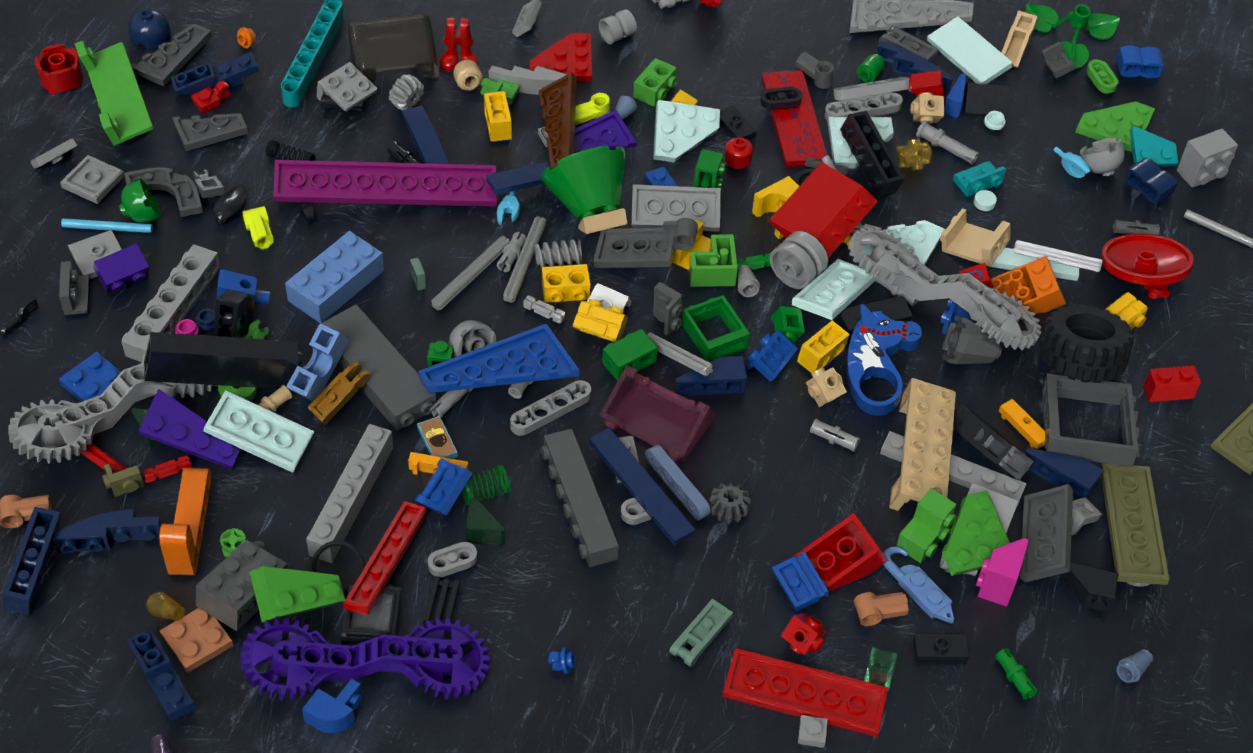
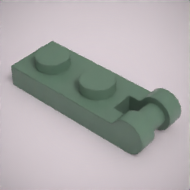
[669,599,733,667]

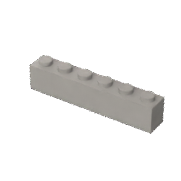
[306,424,393,563]

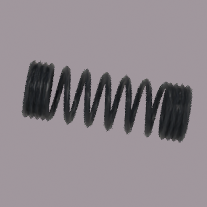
[265,140,315,161]

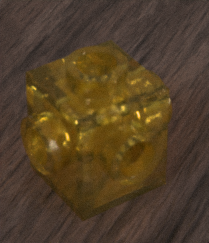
[896,138,932,170]

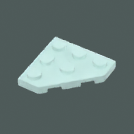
[653,100,720,162]
[828,117,893,169]
[861,220,944,266]

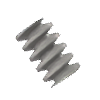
[534,239,582,269]

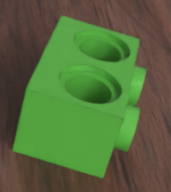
[633,58,678,107]

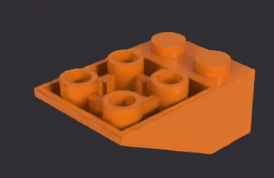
[991,256,1066,314]

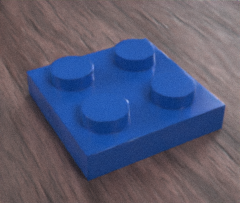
[59,352,121,402]

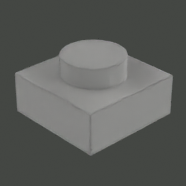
[797,715,828,748]

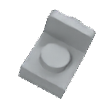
[1071,497,1102,535]

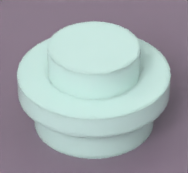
[984,111,1005,130]

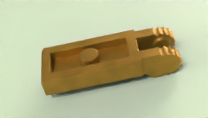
[308,361,371,425]

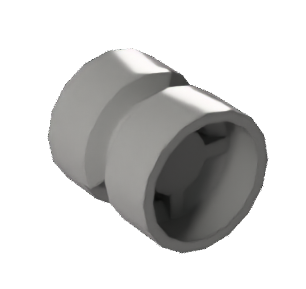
[599,9,637,44]

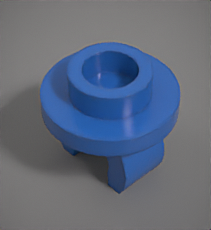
[548,647,576,674]

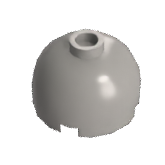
[1080,137,1125,176]
[448,320,496,358]

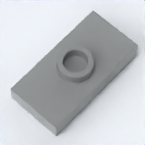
[512,0,542,37]
[30,139,77,169]

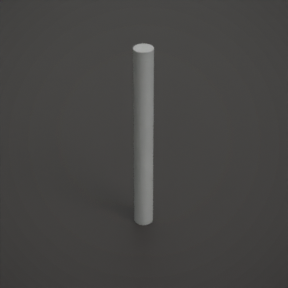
[1184,209,1253,248]

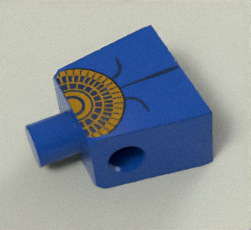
[217,269,270,316]

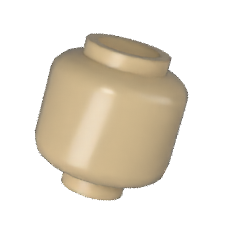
[453,60,483,91]

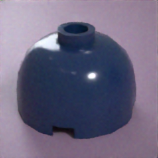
[128,9,171,49]

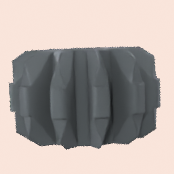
[709,482,751,525]

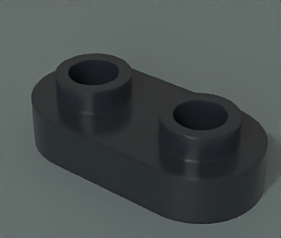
[760,87,802,110]

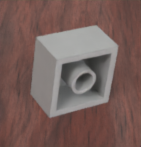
[1177,128,1238,188]

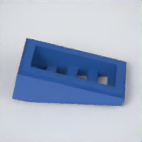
[944,73,966,118]

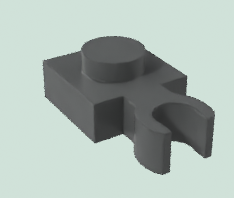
[194,169,224,198]

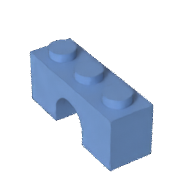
[286,323,350,401]

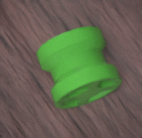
[220,528,246,558]

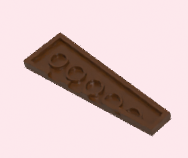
[539,72,577,169]

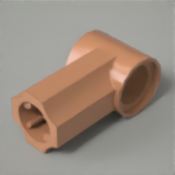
[0,495,52,528]
[854,592,909,626]

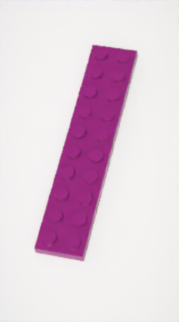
[273,160,497,206]

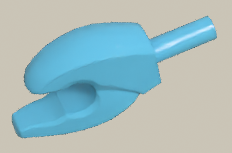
[1053,147,1091,178]
[497,191,520,225]

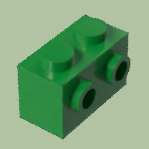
[694,149,726,191]
[602,329,658,382]

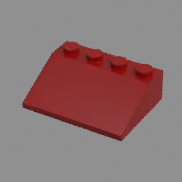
[768,162,878,258]

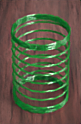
[461,464,510,506]

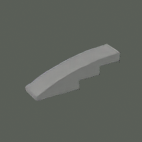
[489,66,567,95]

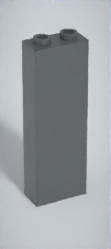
[317,305,436,431]

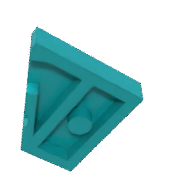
[1129,126,1178,167]

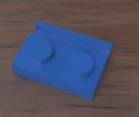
[772,552,829,612]

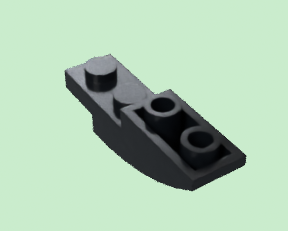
[953,403,1035,480]

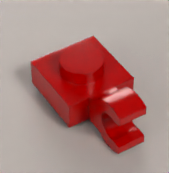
[191,81,231,114]

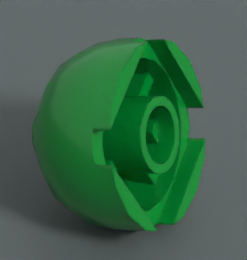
[119,178,162,224]

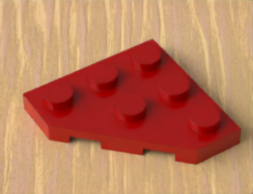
[530,33,592,82]

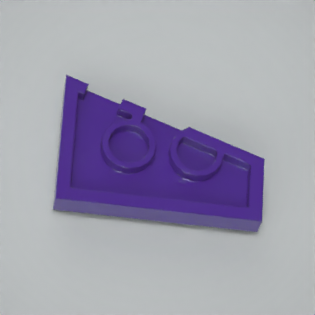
[574,109,637,153]

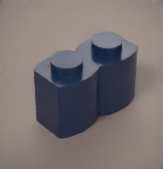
[1125,158,1177,205]

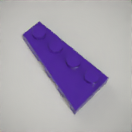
[139,388,241,470]

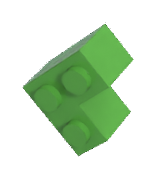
[689,234,738,287]
[896,488,956,563]

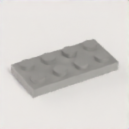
[631,185,720,232]

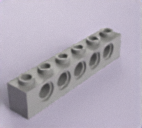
[122,244,220,362]

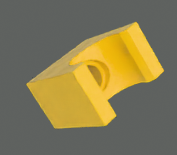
[752,176,799,239]

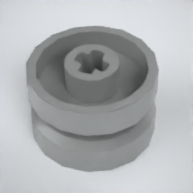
[770,231,828,289]

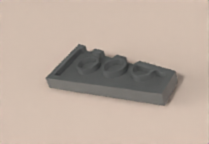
[131,24,212,86]

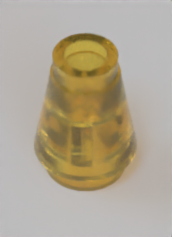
[147,592,185,621]

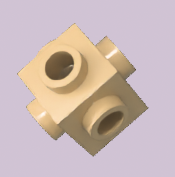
[910,92,944,124]
[806,367,847,407]

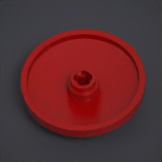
[1101,234,1194,286]

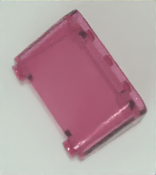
[599,365,716,463]

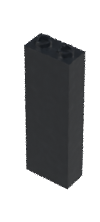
[144,332,302,389]

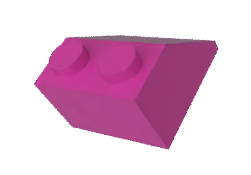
[976,538,1029,607]

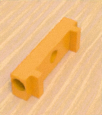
[999,399,1045,450]
[408,452,469,475]

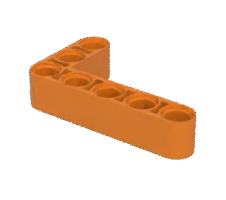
[159,468,211,575]

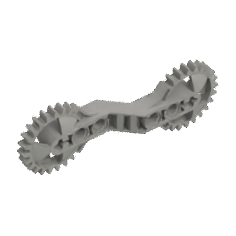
[848,226,1042,350]
[8,354,217,463]

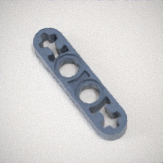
[645,444,711,520]

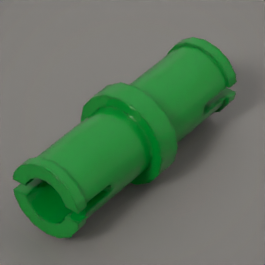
[995,648,1038,700]

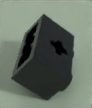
[213,290,249,338]

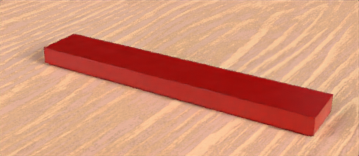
[344,501,427,616]

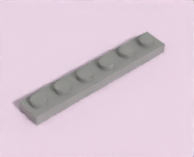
[880,431,1026,506]

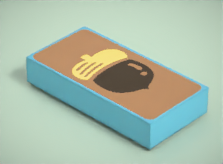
[417,416,458,459]

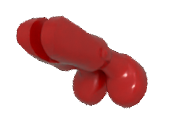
[440,18,478,71]

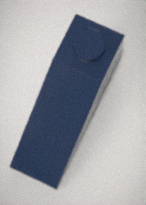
[674,356,747,397]
[1025,448,1104,499]

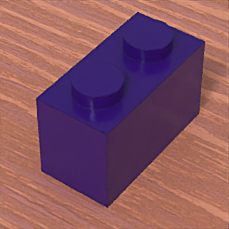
[94,243,149,293]

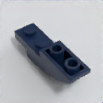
[171,52,260,95]
[53,509,161,553]
[127,628,196,722]

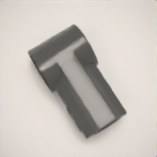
[796,52,834,89]

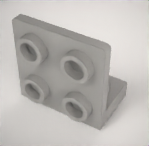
[316,62,377,111]

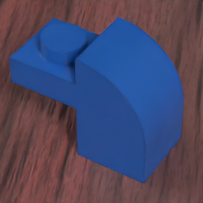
[302,679,363,733]

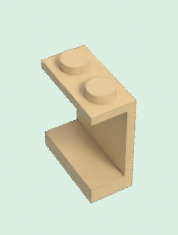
[940,208,1010,267]

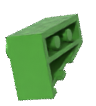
[249,566,345,623]

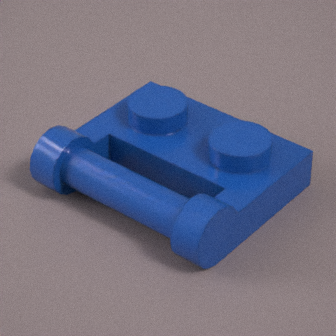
[415,458,472,516]

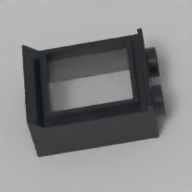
[340,584,402,655]

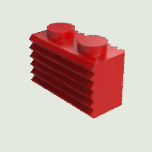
[1143,365,1201,402]

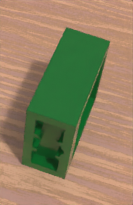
[682,295,750,362]

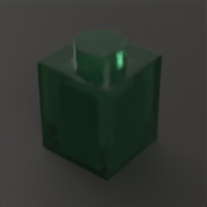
[864,647,898,691]

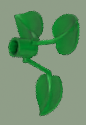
[1025,3,1120,69]

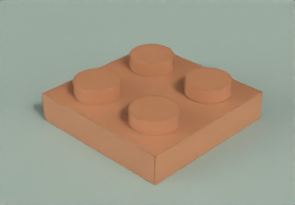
[159,608,233,673]

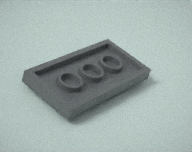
[1020,484,1073,583]

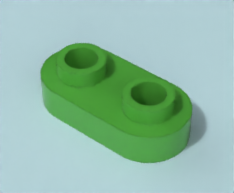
[1086,60,1118,93]

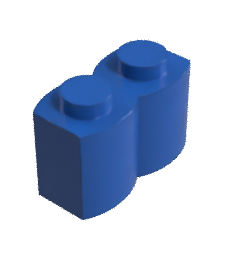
[1116,46,1164,78]

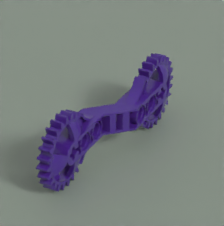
[240,617,491,701]

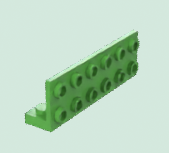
[75,40,154,146]

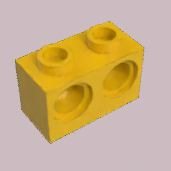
[484,91,512,142]
[542,264,590,303]
[797,320,850,373]

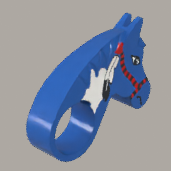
[847,304,922,416]

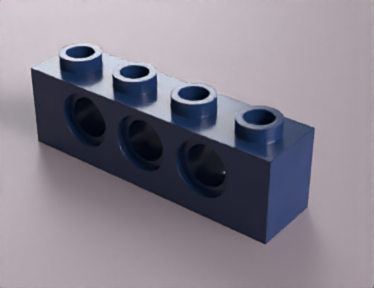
[2,506,60,615]

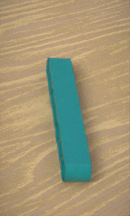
[281,0,344,107]

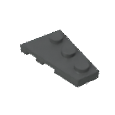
[172,113,248,151]

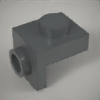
[1042,42,1074,78]

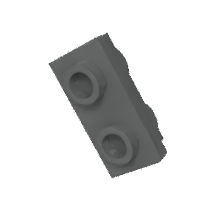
[59,261,89,315]
[653,282,683,336]

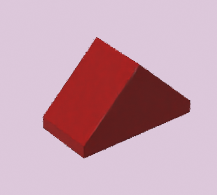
[909,70,946,106]

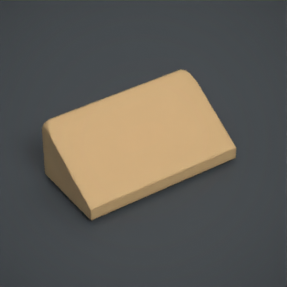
[578,208,627,234]

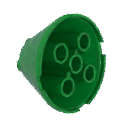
[541,146,627,221]

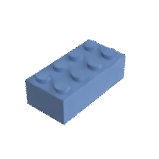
[285,231,384,323]

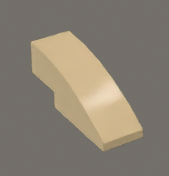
[1002,10,1038,68]

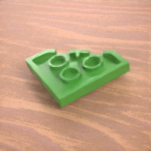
[1075,102,1155,153]
[942,491,1010,576]

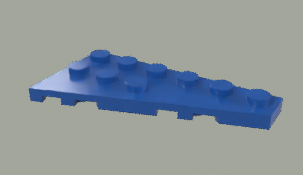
[418,324,579,393]

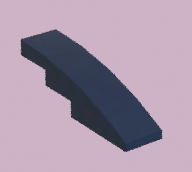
[877,41,953,95]
[401,105,449,164]

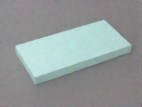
[927,16,1013,84]
[792,259,876,320]
[203,390,314,473]

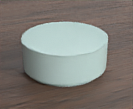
[974,190,997,211]

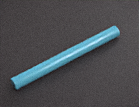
[61,218,153,233]

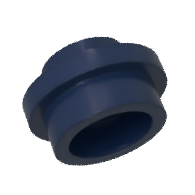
[196,309,215,331]

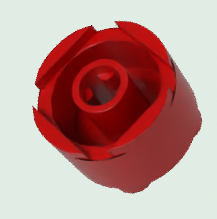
[35,44,83,95]

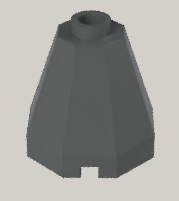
[942,315,1002,364]

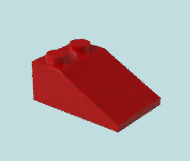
[793,513,888,592]

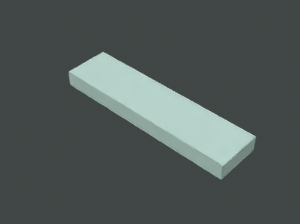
[990,248,1079,281]

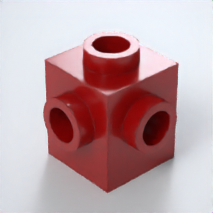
[781,613,828,655]

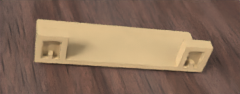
[889,378,956,511]

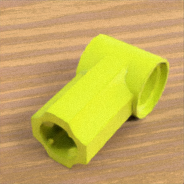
[575,93,610,126]
[242,206,274,249]

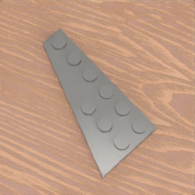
[849,0,973,33]

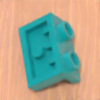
[953,161,1006,197]

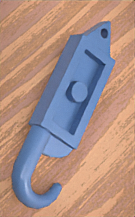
[883,547,954,624]

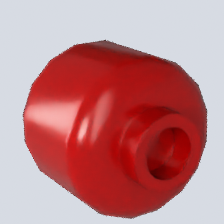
[724,137,753,169]

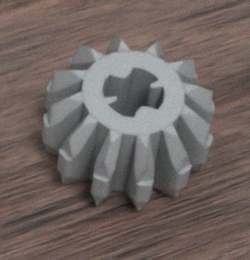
[389,74,424,110]

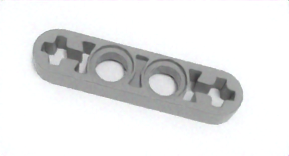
[833,77,909,101]
[824,92,903,121]
[510,380,591,436]

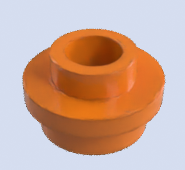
[237,27,256,48]

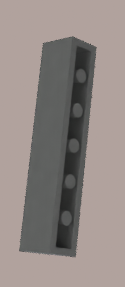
[541,429,619,567]

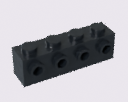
[840,110,905,198]

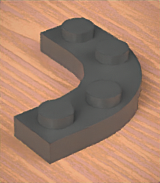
[124,167,203,217]

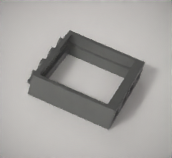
[1042,374,1141,467]

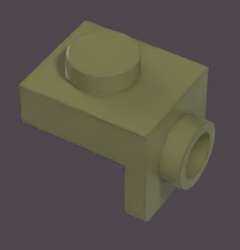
[102,463,144,497]

